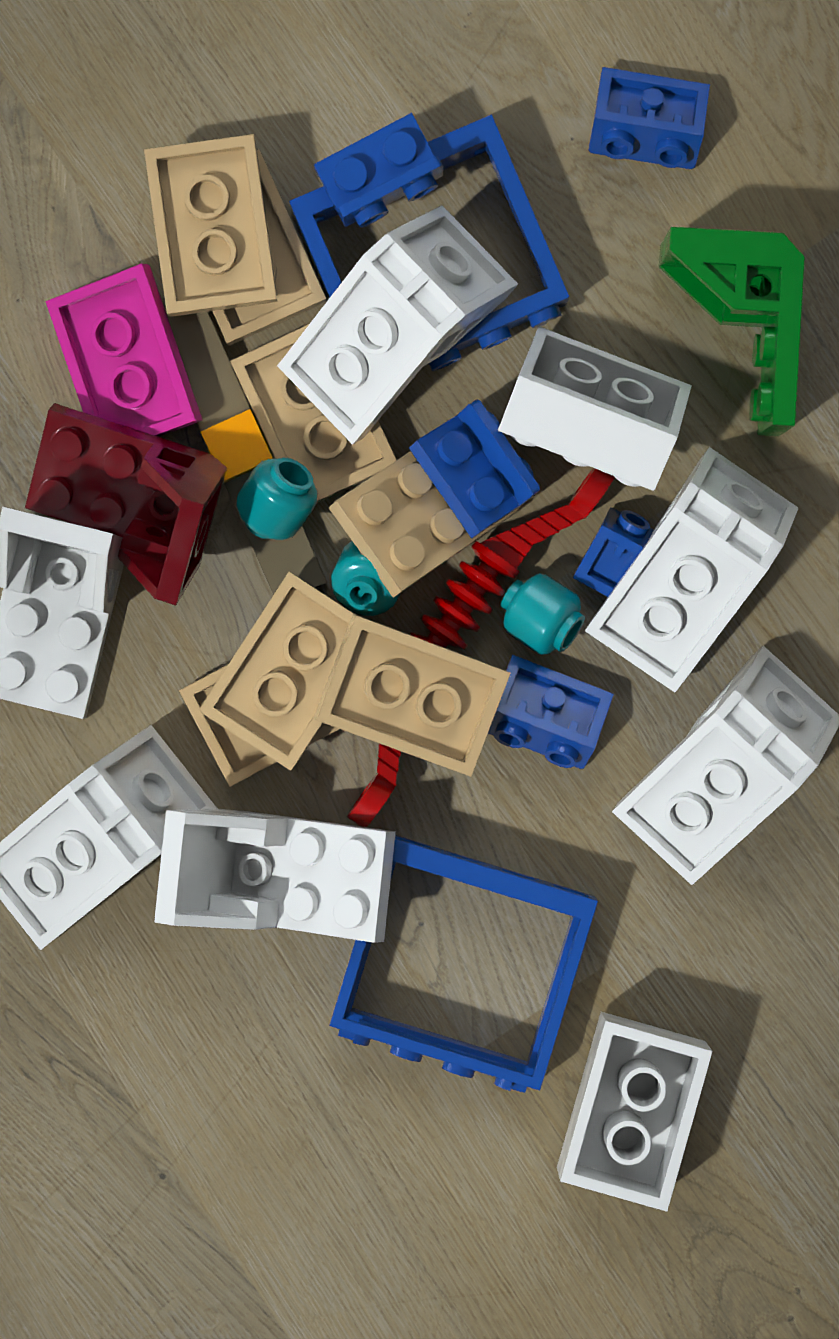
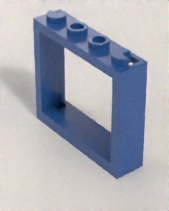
[289,114,569,371]
[329,835,598,1093]

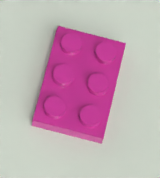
[45,263,202,437]

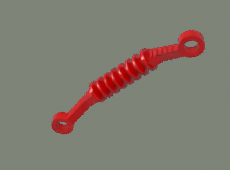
[347,468,615,827]

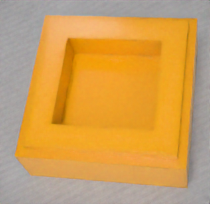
[201,409,273,483]

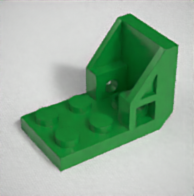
[659,227,805,436]

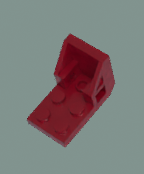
[25,403,227,606]

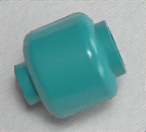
[236,458,318,540]
[331,541,401,616]
[501,574,585,655]

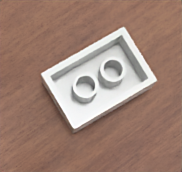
[498,326,692,491]
[557,1012,713,1211]

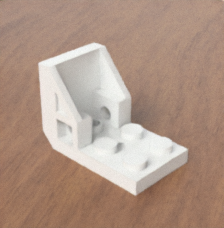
[277,205,518,445]
[585,447,798,692]
[0,507,124,719]
[612,645,839,885]
[0,725,218,950]
[154,809,396,943]

